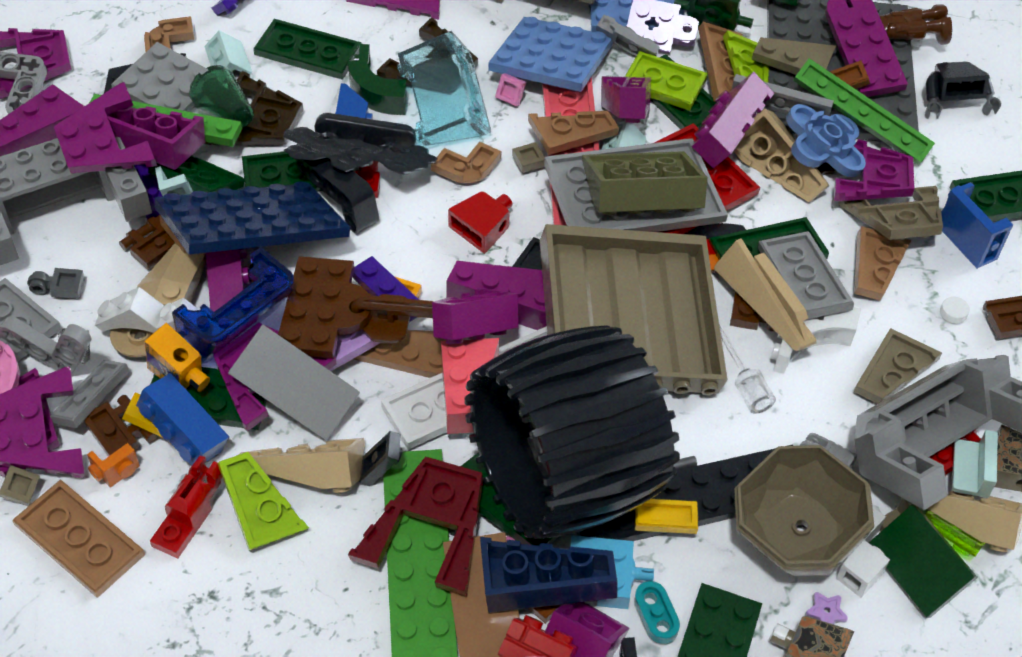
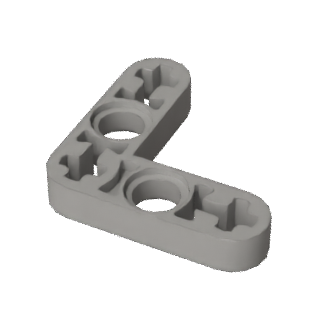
[0,52,47,114]
[0,316,92,375]

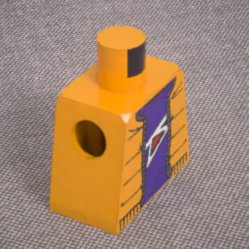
[144,323,210,392]

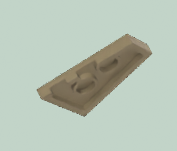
[752,37,836,75]
[854,328,942,404]

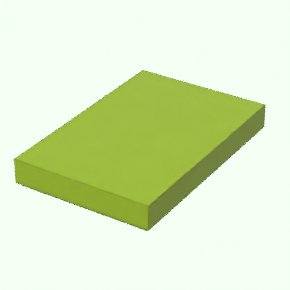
[624,51,708,111]

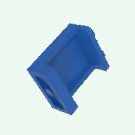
[941,182,1013,269]

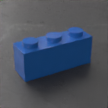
[136,373,230,466]

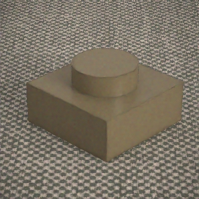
[512,142,545,173]
[0,465,40,506]

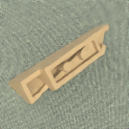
[714,239,816,351]

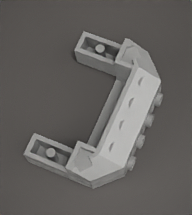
[0,137,152,265]
[854,355,1022,510]

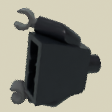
[925,61,1001,119]

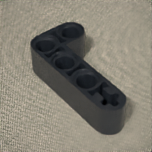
[296,158,379,234]

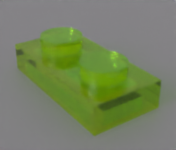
[925,511,985,557]

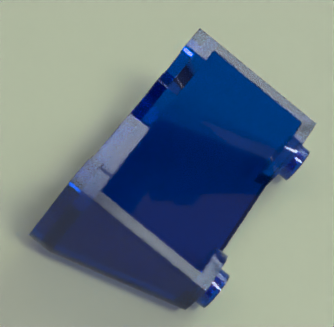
[172,247,295,364]

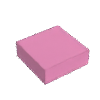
[495,73,527,106]

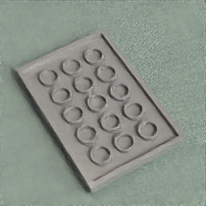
[544,138,728,232]

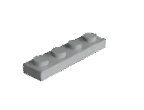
[732,74,834,116]

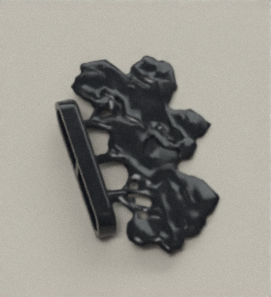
[283,113,438,175]

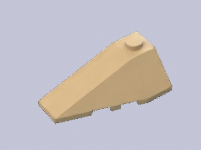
[734,109,830,203]
[136,243,206,306]
[236,438,365,493]
[927,491,1022,552]

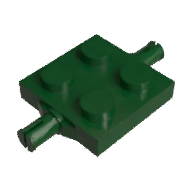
[674,0,754,31]

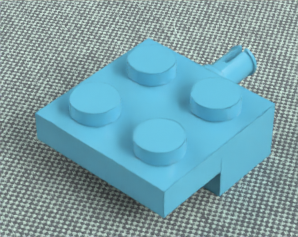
[570,535,654,609]

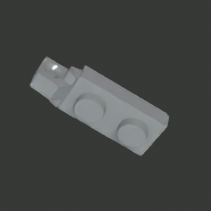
[596,15,660,56]

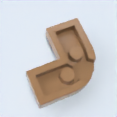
[144,16,195,52]
[431,141,502,184]

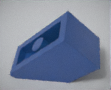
[335,83,373,119]

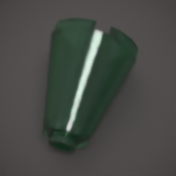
[189,65,254,128]

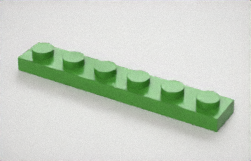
[793,58,935,166]
[89,94,242,147]

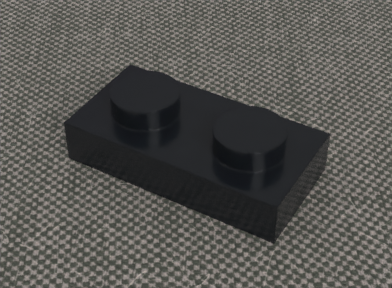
[359,431,402,486]

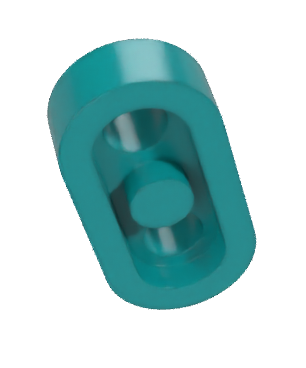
[634,581,680,644]

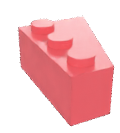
[441,338,499,434]

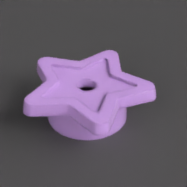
[806,592,848,624]

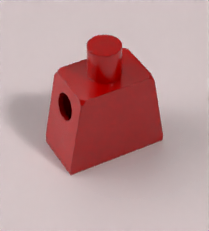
[448,191,513,254]

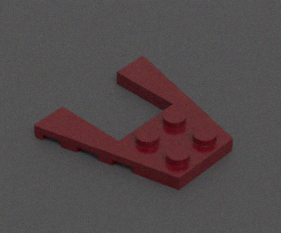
[348,456,484,596]

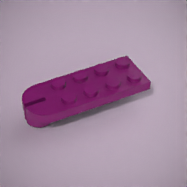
[825,0,908,97]

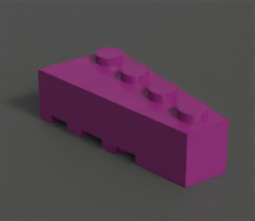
[446,261,547,330]

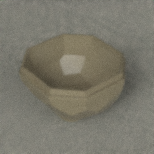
[734,445,874,576]

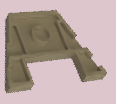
[838,186,943,241]

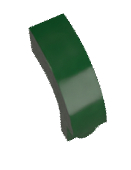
[348,44,407,115]

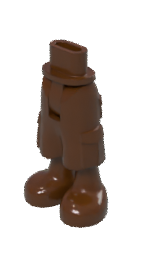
[879,4,953,45]

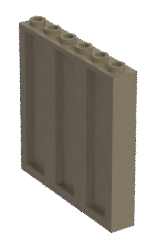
[540,224,728,395]

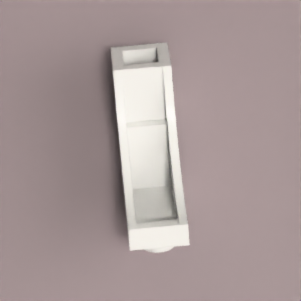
[94,287,208,344]
[771,307,862,374]
[836,504,890,598]

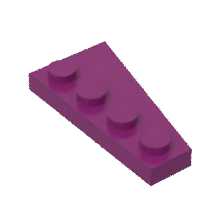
[346,0,440,20]

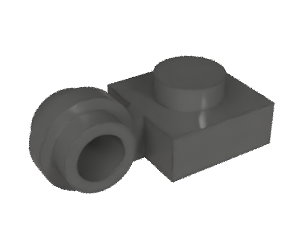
[27,268,84,299]

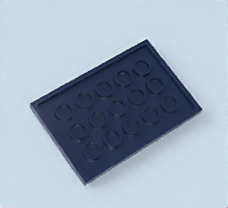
[155,182,350,255]

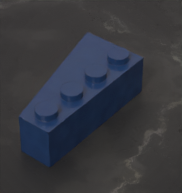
[480,537,618,613]

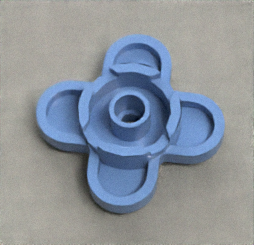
[786,104,866,177]

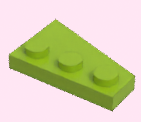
[723,30,769,83]
[218,452,309,551]

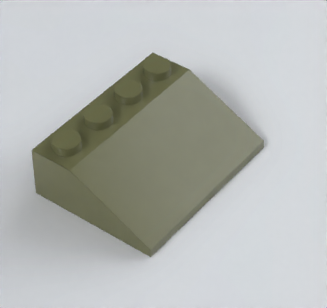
[582,151,708,215]

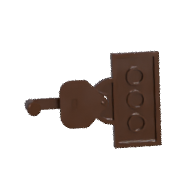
[278,256,442,359]

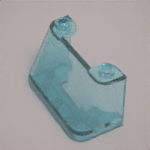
[398,31,491,146]

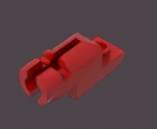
[150,455,222,559]

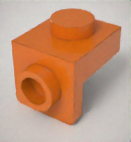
[87,443,140,488]

